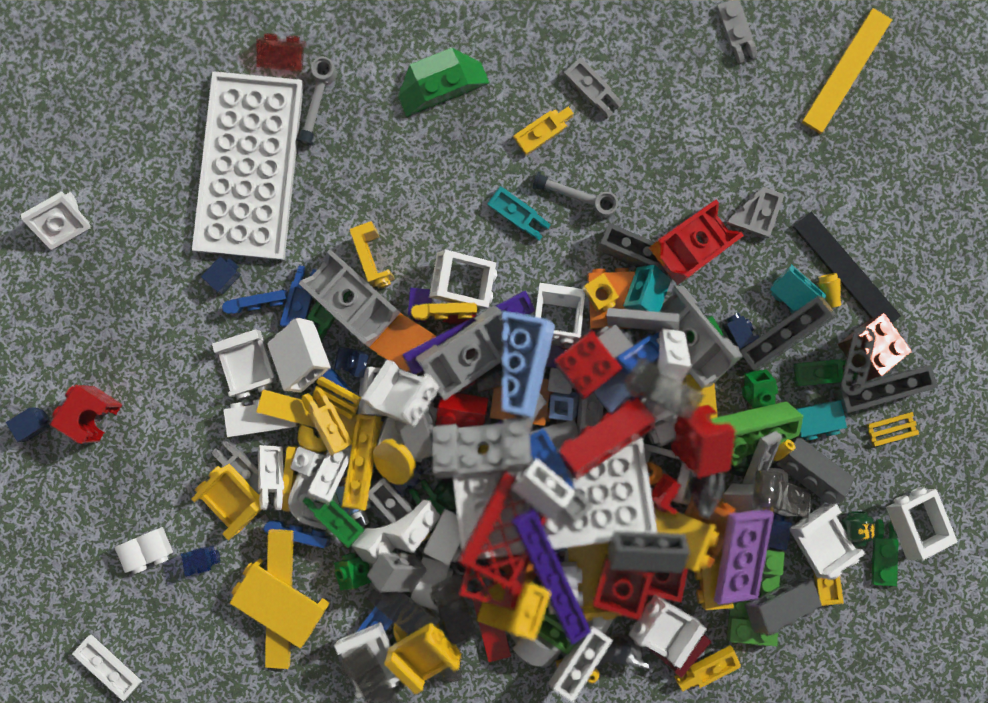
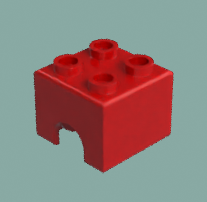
[554,331,622,400]
[50,385,122,444]
[671,405,736,478]

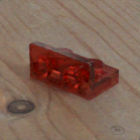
[256,33,306,72]

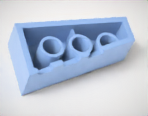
[502,311,555,419]

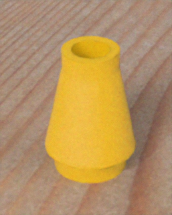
[817,273,841,308]

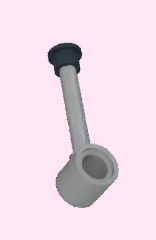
[296,56,337,146]
[532,171,618,218]

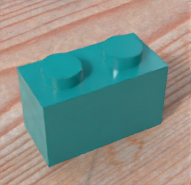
[770,264,826,314]
[623,265,671,312]
[796,400,847,441]

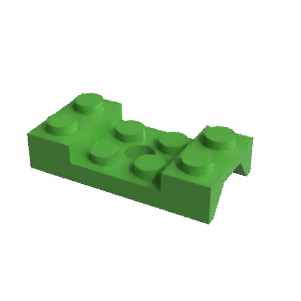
[727,549,785,647]

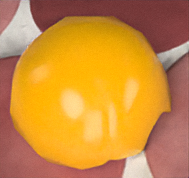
[297,425,327,453]

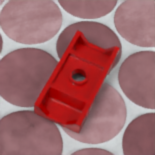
[649,199,744,285]

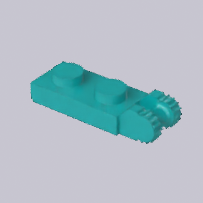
[487,186,551,241]

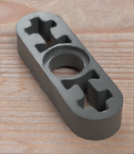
[841,327,876,395]

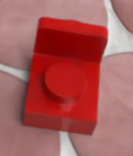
[651,473,682,515]

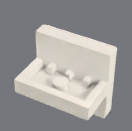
[21,191,91,250]

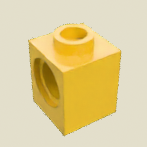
[582,273,619,312]

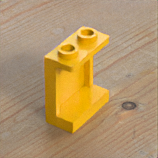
[349,221,395,289]
[191,463,261,541]
[384,623,462,695]

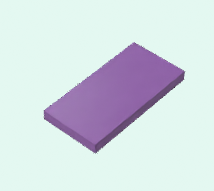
[714,509,774,605]

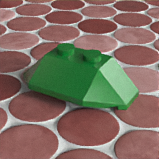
[398,47,490,117]

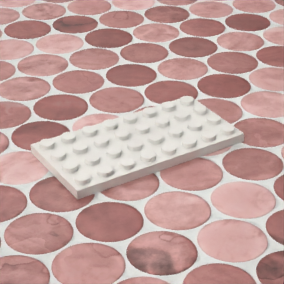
[192,71,304,260]
[453,438,657,559]

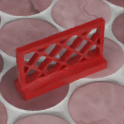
[457,472,547,588]
[459,553,529,611]

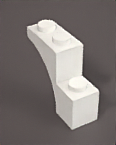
[646,328,691,422]
[351,500,441,564]

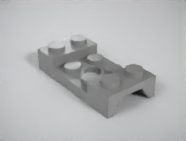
[299,249,401,347]
[655,286,742,388]
[416,305,504,400]
[433,417,533,479]

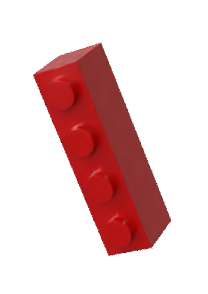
[559,398,656,480]

